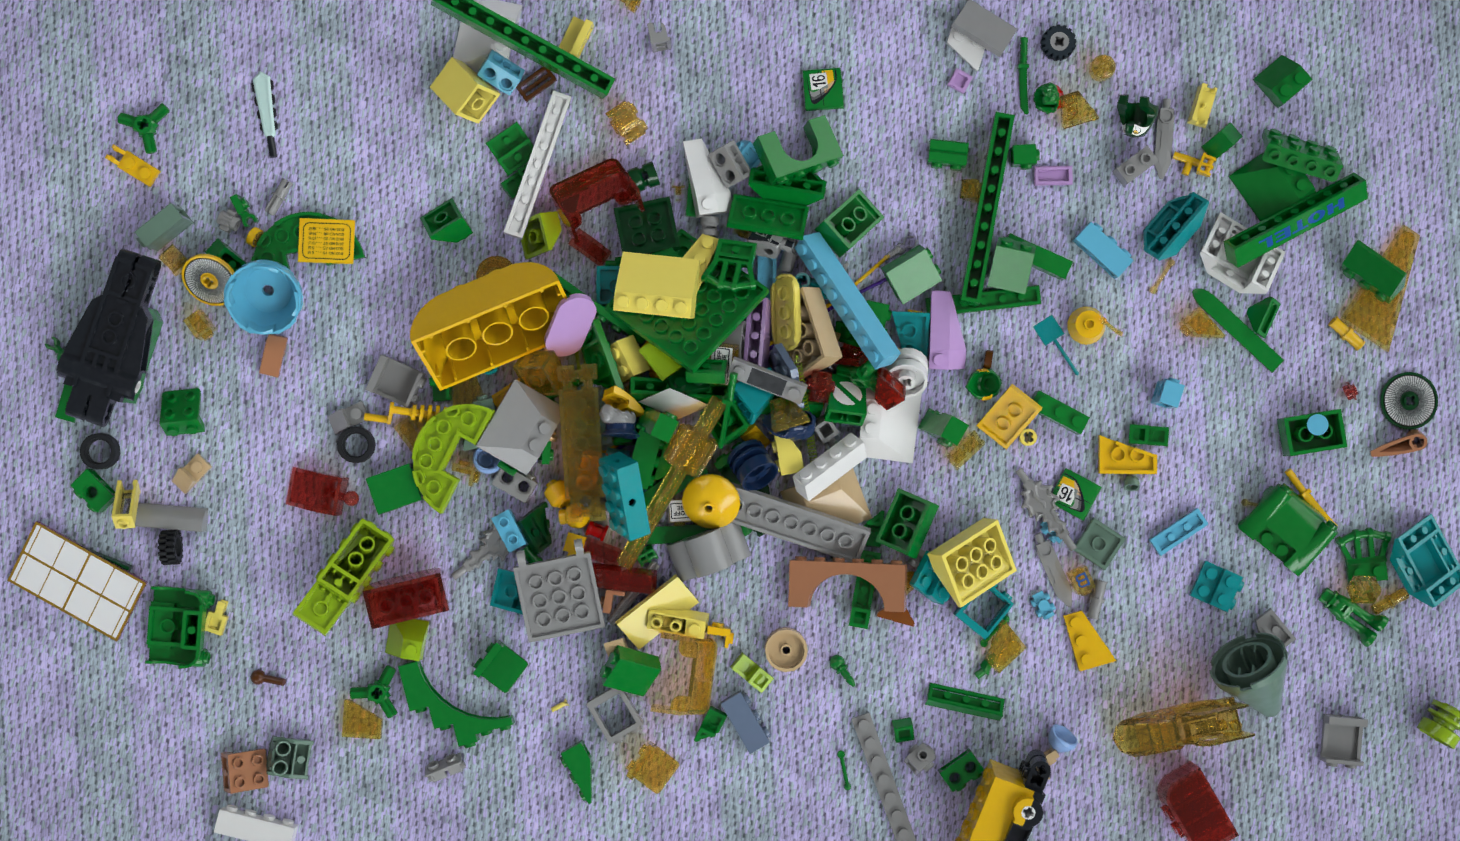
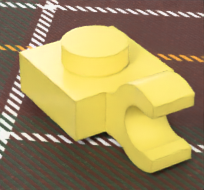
[205,599,229,636]

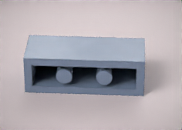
[721,690,771,754]

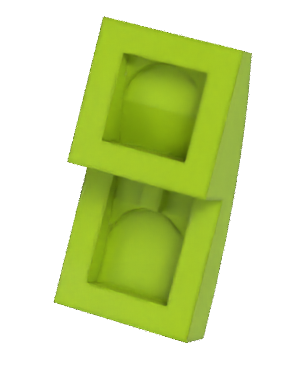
[730,652,774,693]

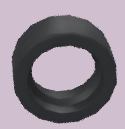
[337,427,376,463]
[80,433,120,469]

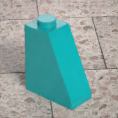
[734,367,775,425]

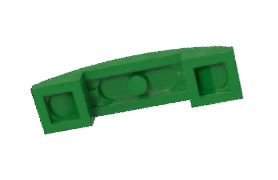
[848,550,881,629]

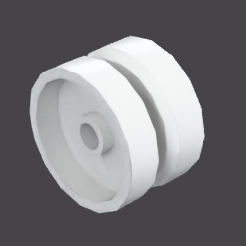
[885,348,929,398]

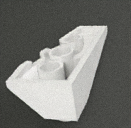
[683,139,732,218]

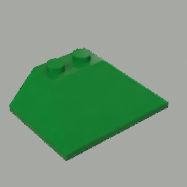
[1228,152,1316,222]

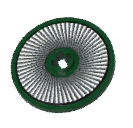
[1380,372,1438,429]

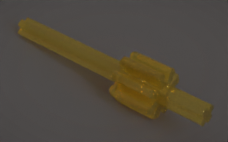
[617,395,726,570]

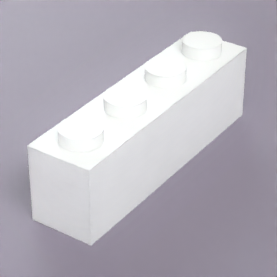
[793,433,867,501]
[214,805,299,841]

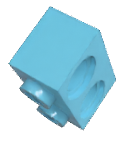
[477,50,525,96]
[1151,377,1185,409]
[491,509,528,553]

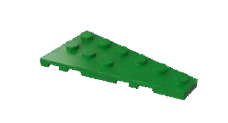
[553,271,645,344]

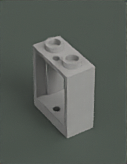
[586,688,643,744]

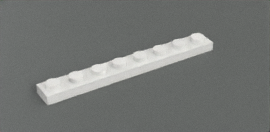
[504,90,571,240]

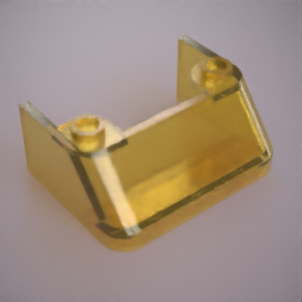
[650,632,718,715]

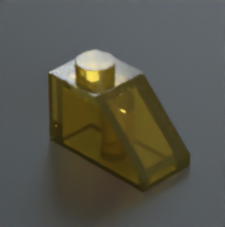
[1178,307,1225,339]

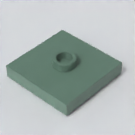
[1074,517,1126,571]

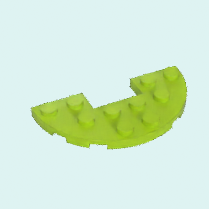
[412,404,495,514]

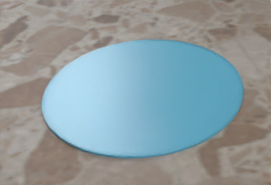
[1307,414,1328,435]

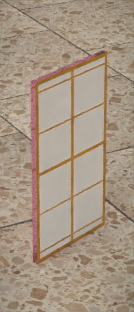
[7,521,148,642]

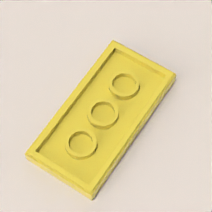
[615,574,699,650]

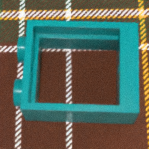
[953,584,1014,640]

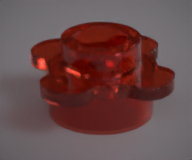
[1342,382,1359,401]

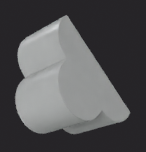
[666,522,751,581]

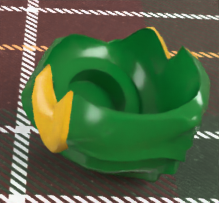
[965,368,1002,401]

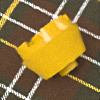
[1067,306,1105,345]

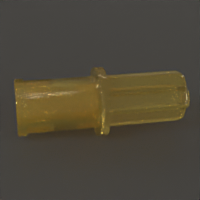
[1370,588,1409,615]

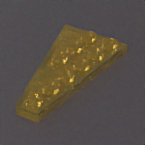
[1340,225,1420,352]

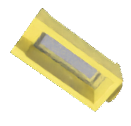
[111,480,141,529]

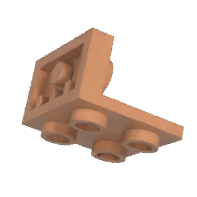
[221,749,269,794]

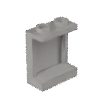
[365,355,427,408]
[1320,714,1368,769]

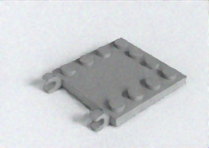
[513,538,605,643]

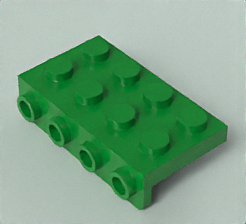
[1262,129,1343,182]

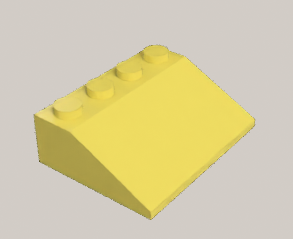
[613,252,700,319]
[927,518,1017,608]

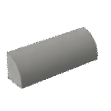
[126,502,209,532]

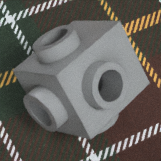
[904,743,936,776]

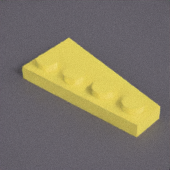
[682,234,719,292]

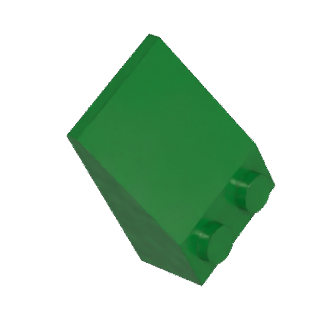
[814,189,884,258]

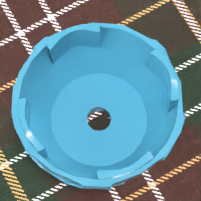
[224,260,303,335]

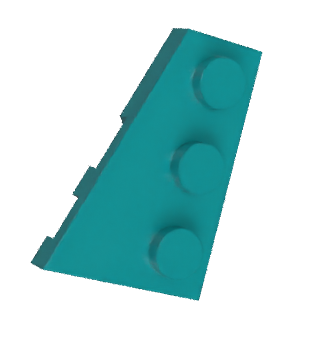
[892,311,930,357]

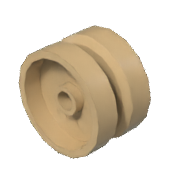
[765,627,808,672]

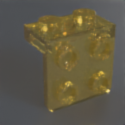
[626,741,679,794]

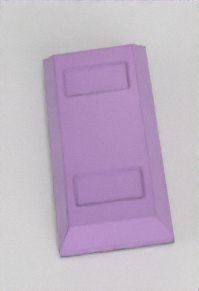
[1034,166,1073,186]

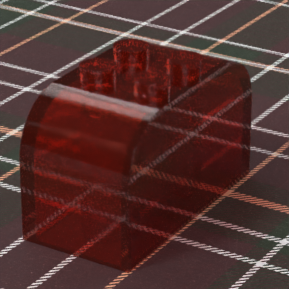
[362,568,450,629]
[1157,761,1239,841]

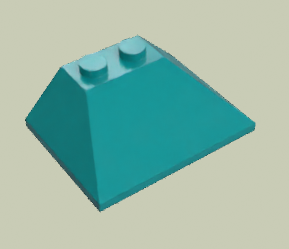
[1390,513,1460,608]

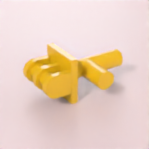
[1172,151,1217,177]

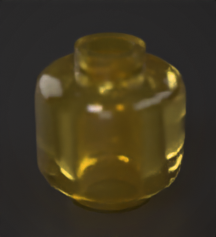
[1089,54,1116,82]

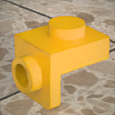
[707,622,734,648]

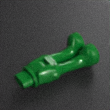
[1318,588,1389,647]

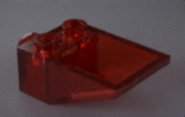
[286,467,359,516]

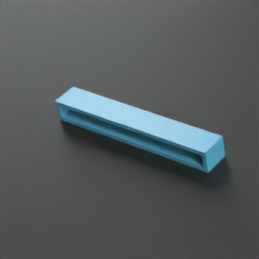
[794,232,901,370]

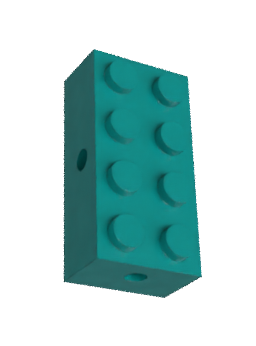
[598,451,651,541]

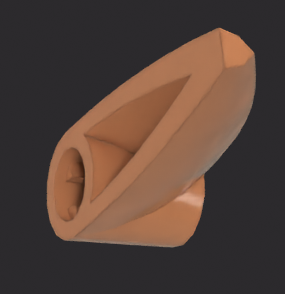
[1370,429,1427,457]

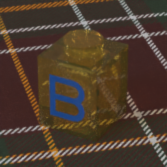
[1066,565,1096,596]

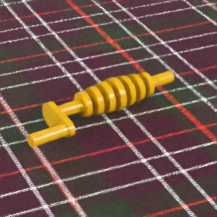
[364,402,448,425]

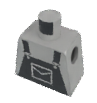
[747,232,795,259]

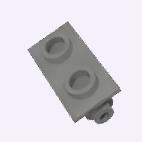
[425,752,466,782]

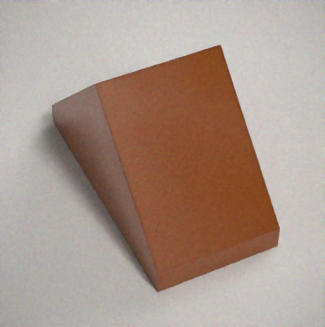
[875,607,915,627]

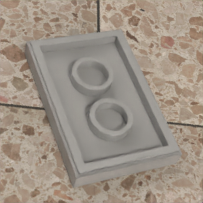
[951,0,1017,57]

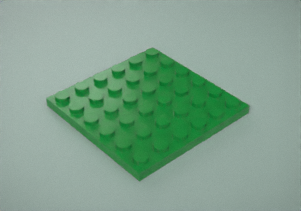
[605,229,769,374]

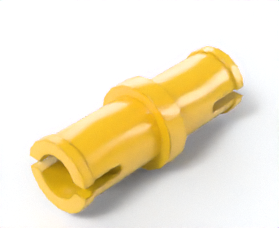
[1328,316,1365,351]

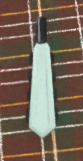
[251,71,278,158]

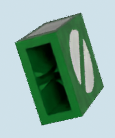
[824,373,867,426]

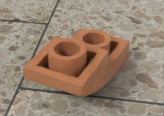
[259,334,288,378]

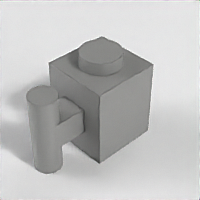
[814,415,839,447]

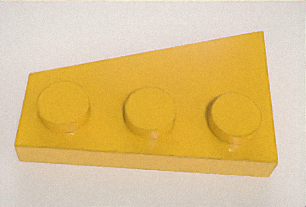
[1098,435,1157,474]
[1063,610,1116,671]

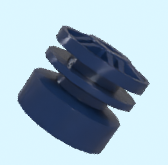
[727,439,778,491]

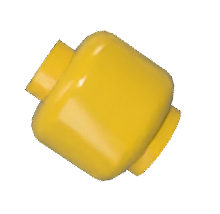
[544,479,572,508]

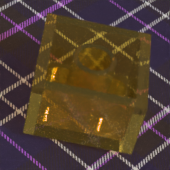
[513,350,570,396]

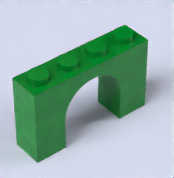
[753,115,844,185]

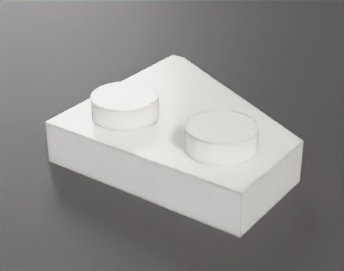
[947,28,985,72]

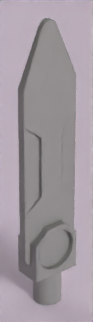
[1154,99,1174,179]
[1034,532,1072,607]

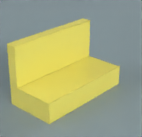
[559,16,594,58]

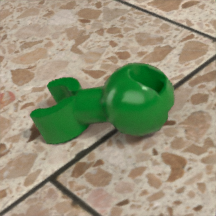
[45,337,64,362]

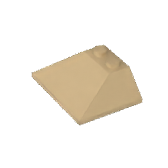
[780,468,872,524]

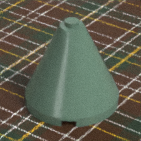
[1209,633,1288,717]

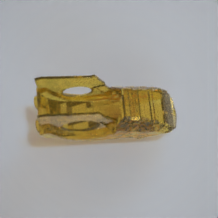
[1113,697,1255,757]

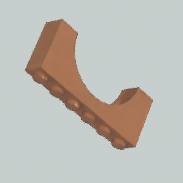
[788,556,907,612]

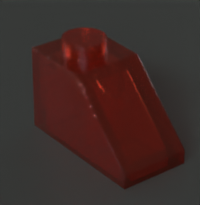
[568,228,612,266]
[875,367,906,410]

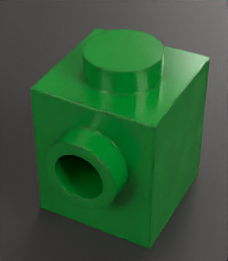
[1010,144,1040,170]

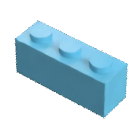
[1072,222,1134,279]

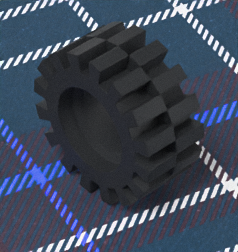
[158,530,183,565]

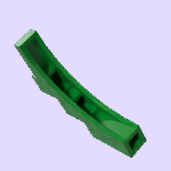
[398,661,515,748]

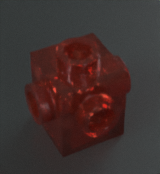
[806,370,835,403]

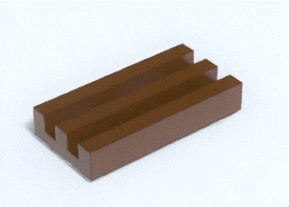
[516,67,557,103]

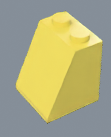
[430,57,500,124]

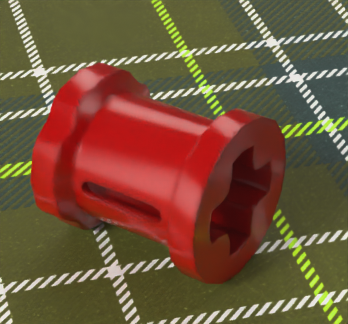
[585,519,609,542]

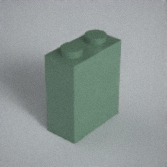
[135,203,194,251]

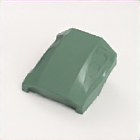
[266,735,314,780]

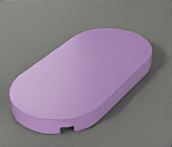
[544,293,596,357]

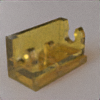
[944,430,985,470]

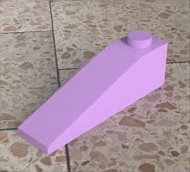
[927,290,966,370]

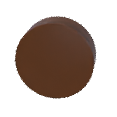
[983,350,993,369]

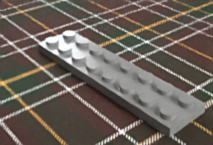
[731,482,871,562]

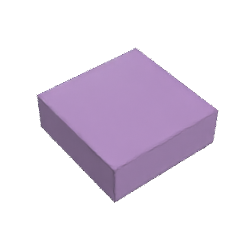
[947,68,973,94]

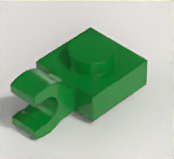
[230,194,259,228]

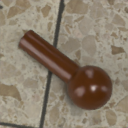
[250,669,286,686]

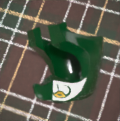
[1117,94,1159,138]

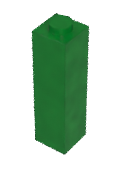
[1003,233,1073,281]

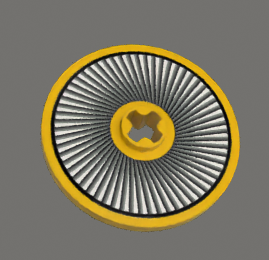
[182,254,235,306]

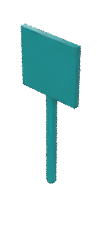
[1033,315,1079,375]

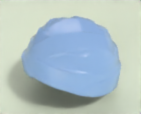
[472,448,501,474]
[1048,724,1078,753]

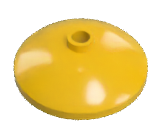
[682,474,740,529]

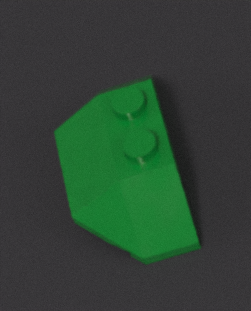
[748,165,827,206]

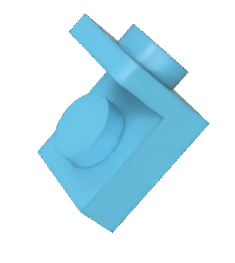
[736,140,761,170]

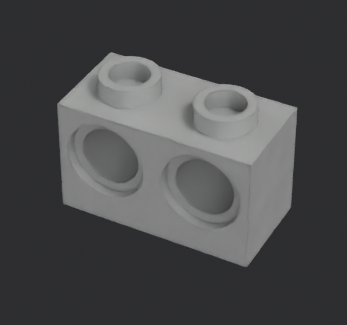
[708,140,751,188]
[1112,145,1159,187]
[492,468,538,503]

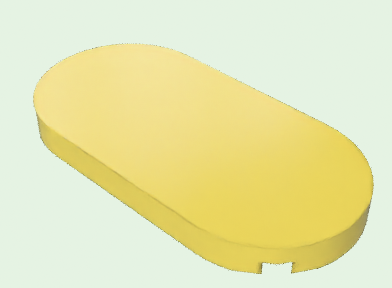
[770,274,802,351]

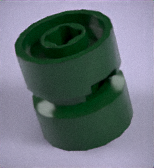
[627,161,660,193]

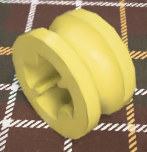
[1019,429,1037,446]

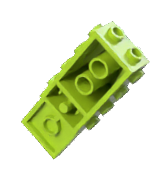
[293,518,395,637]

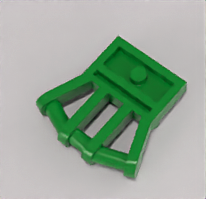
[701,238,757,292]
[1335,528,1392,584]

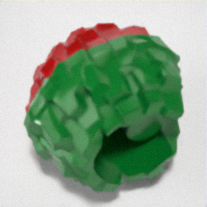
[1033,82,1065,114]

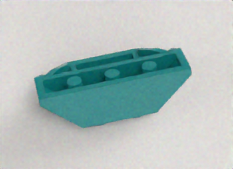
[1143,192,1209,261]

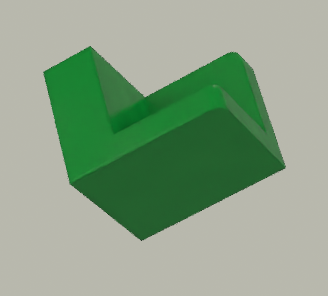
[429,378,453,402]

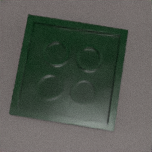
[614,196,681,254]

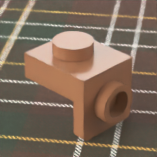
[600,586,626,614]

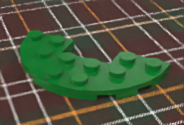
[251,212,366,269]

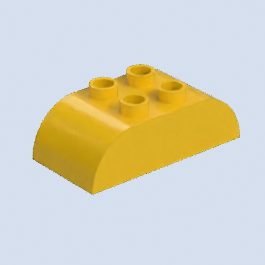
[410,262,567,391]

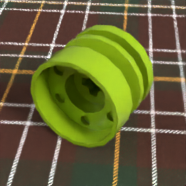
[1417,699,1460,749]

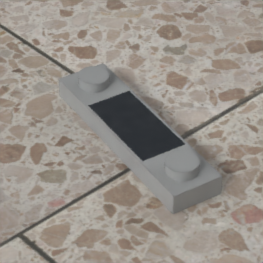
[727,356,808,404]

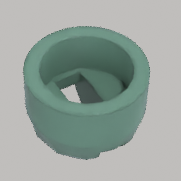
[1124,475,1140,491]

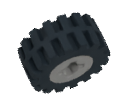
[1040,24,1077,61]

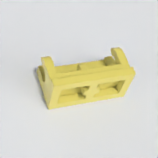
[1187,83,1218,128]

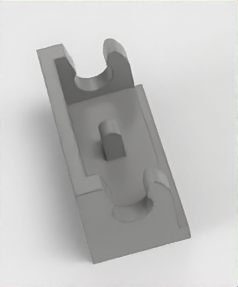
[647,23,671,53]

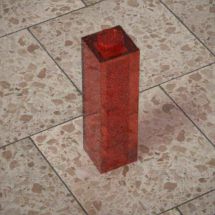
[592,562,657,594]

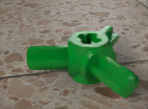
[118,103,170,154]
[836,362,885,395]
[350,665,398,718]

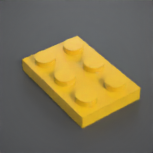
[976,384,1043,450]

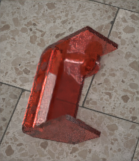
[549,158,645,243]

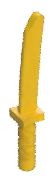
[1284,468,1338,526]

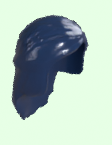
[762,407,816,441]

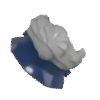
[599,404,640,440]

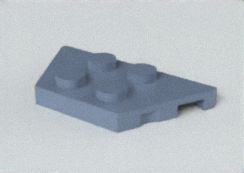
[768,343,804,410]

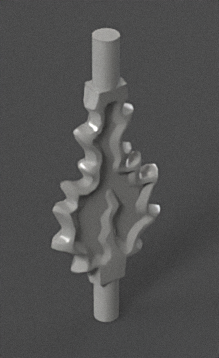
[1016,468,1077,551]
[451,523,517,580]

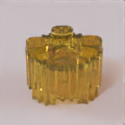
[605,101,648,146]

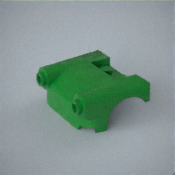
[1238,483,1338,577]
[145,585,215,669]

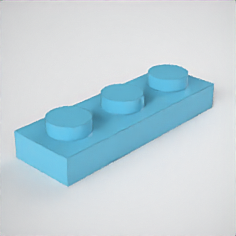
[1149,508,1209,556]

